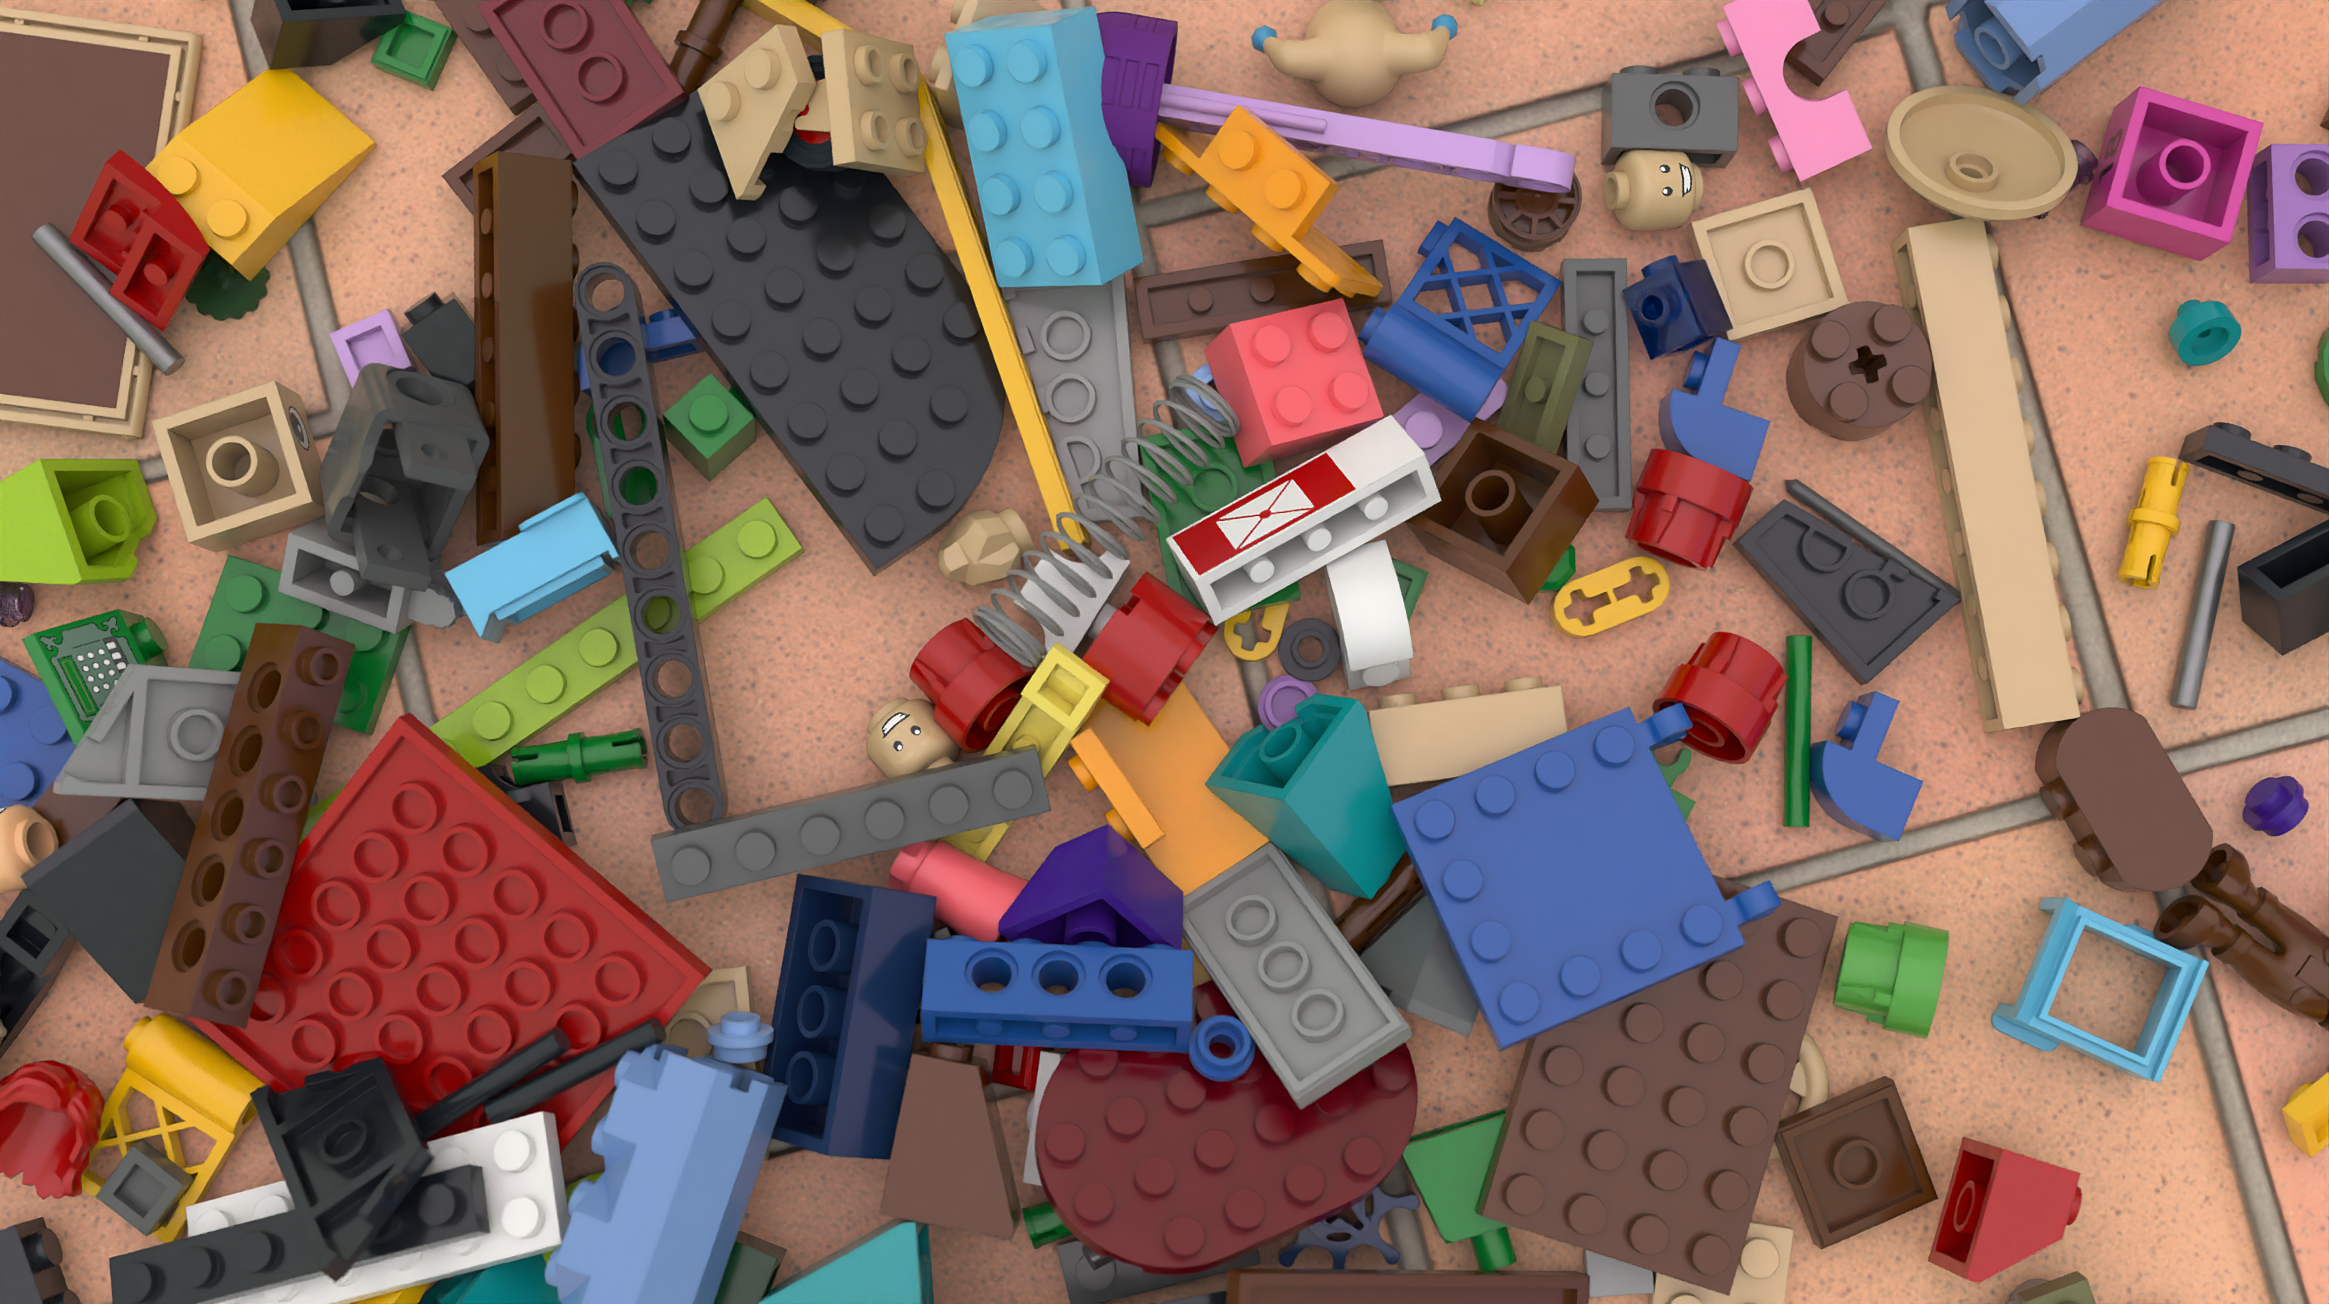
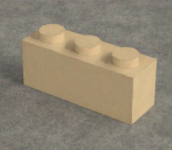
[1366,676,1568,788]

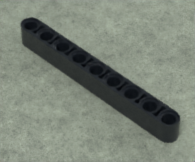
[574,262,729,829]

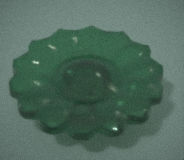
[186,248,271,321]

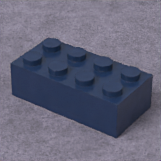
[763,874,937,1160]

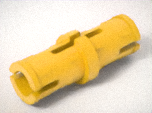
[2116,456,2190,589]

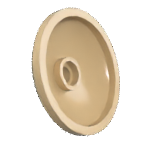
[1884,85,2078,222]

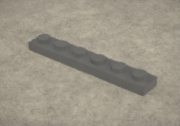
[650,744,1051,903]

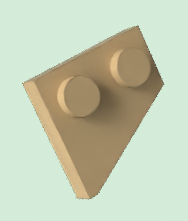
[697,24,817,200]

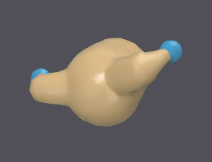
[1251,0,1458,108]

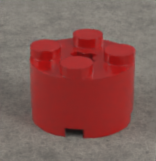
[1082,571,1219,727]

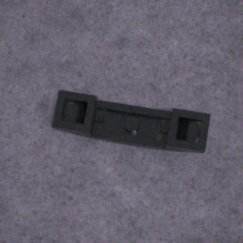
[0,888,76,1058]

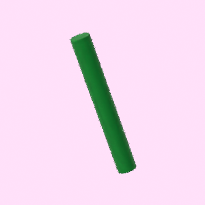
[1783,635,1812,827]

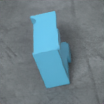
[444,492,621,643]
[1991,897,2210,1083]

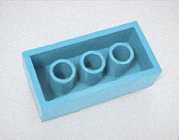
[944,6,1144,287]

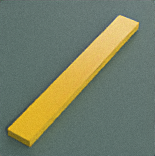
[917,72,1092,557]

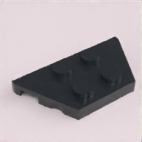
[250,1057,434,1283]

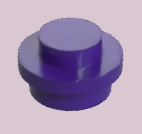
[2242,776,2309,836]

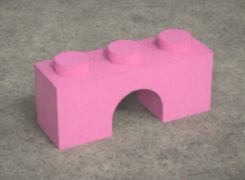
[1716,0,1872,182]

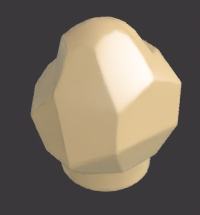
[938,507,1034,586]

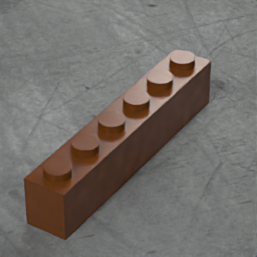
[473,151,581,547]

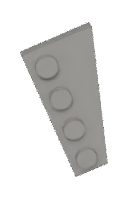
[1000,273,1146,525]

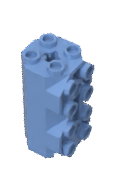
[1945,0,2167,106]
[545,1043,788,1304]

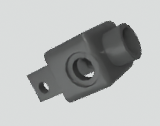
[319,363,490,592]

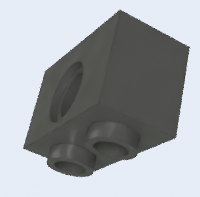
[1601,65,1739,168]

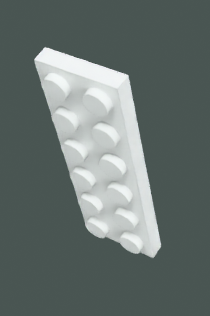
[186,1111,570,1304]

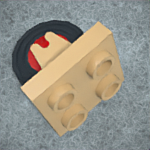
[783,28,927,177]

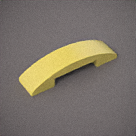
[937,642,1110,863]

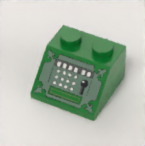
[22,609,169,746]

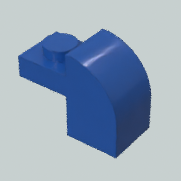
[1658,337,1770,483]
[1810,691,1923,842]

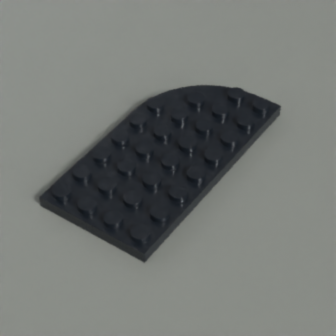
[573,90,1005,577]

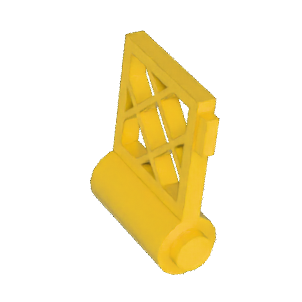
[81,1012,266,1243]

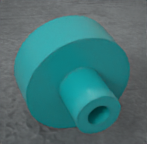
[2168,299,2241,366]

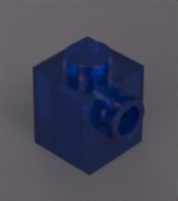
[1622,255,1734,360]

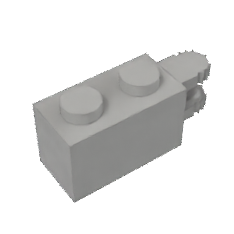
[278,515,468,634]

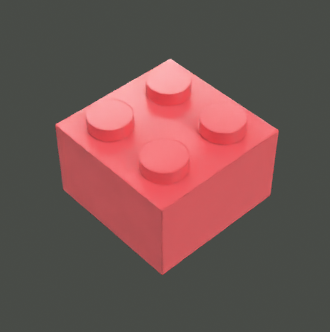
[1204,298,1384,468]

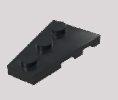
[1732,499,1961,685]

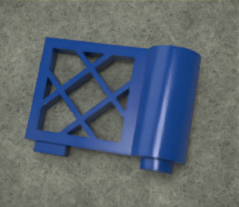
[1357,217,1562,423]

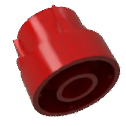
[1625,448,1754,571]
[909,617,1037,753]
[1652,632,1788,764]

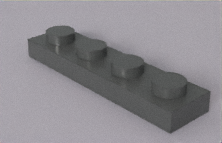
[1560,258,1632,512]

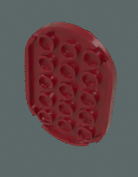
[1035,980,1418,1275]

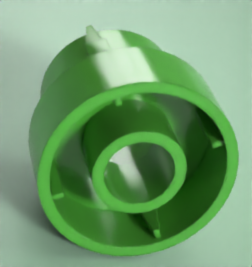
[1833,921,1949,1039]

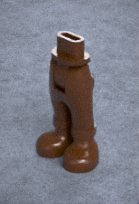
[2154,843,2329,1031]

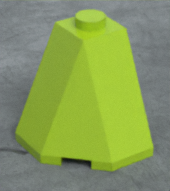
[0,459,157,585]

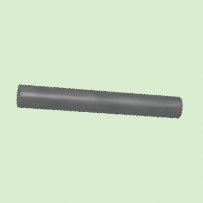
[32,223,185,376]
[2170,520,2235,710]

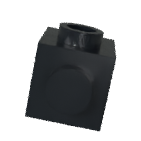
[401,291,475,386]

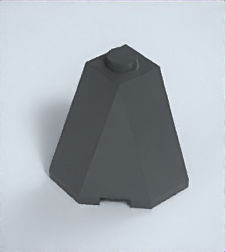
[1357,891,1479,1037]

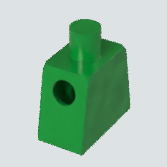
[1401,1107,1517,1270]

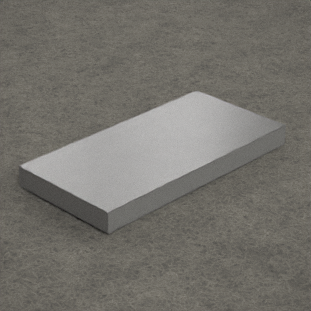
[1182,841,1413,1110]

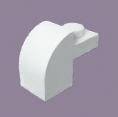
[1324,540,1414,691]

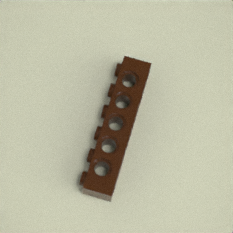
[143,623,355,1029]

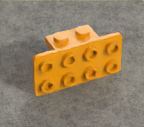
[1155,105,1384,298]
[1067,670,1270,897]

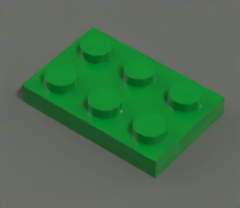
[1139,420,1301,620]
[188,555,412,735]

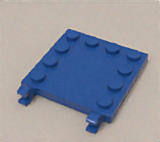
[1389,703,1782,1052]

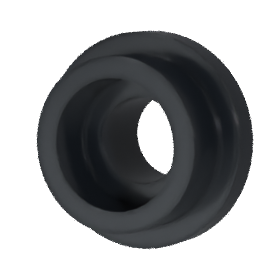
[1278,618,1342,682]

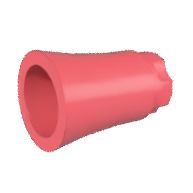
[887,839,1029,942]

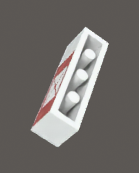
[1166,415,1442,626]

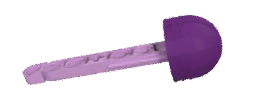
[1096,11,1576,193]

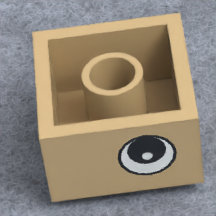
[151,380,325,553]

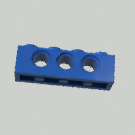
[921,935,1193,1053]

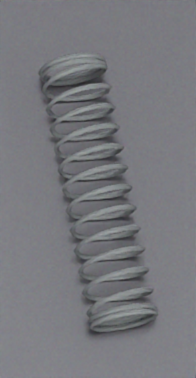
[972,375,1240,667]

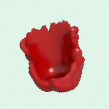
[0,1060,105,1200]

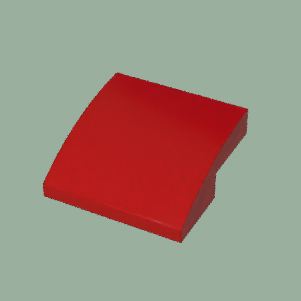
[68,149,210,332]

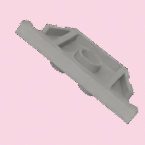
[53,664,318,806]

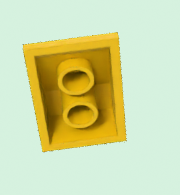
[145,68,377,282]

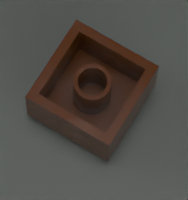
[1405,417,1600,605]

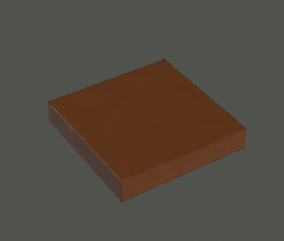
[1774,1076,1938,1250]

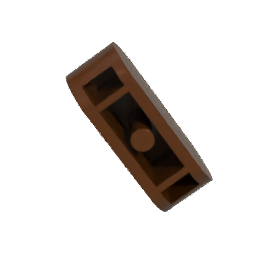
[2035,707,2213,892]

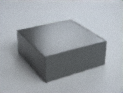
[95,1140,195,1236]

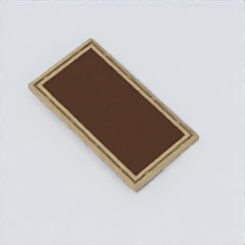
[0,6,203,441]

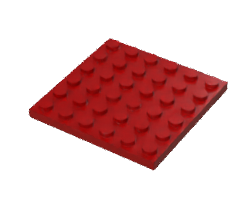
[185,712,713,1155]

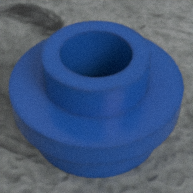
[1188,1015,1255,1082]

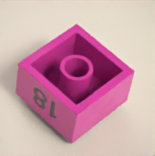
[2080,86,2264,261]

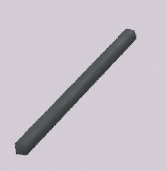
[1785,479,1961,603]

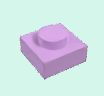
[329,309,419,389]

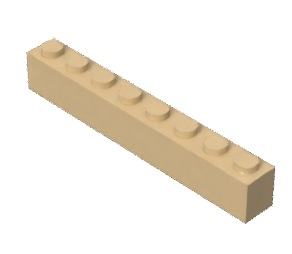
[1891,218,2084,734]

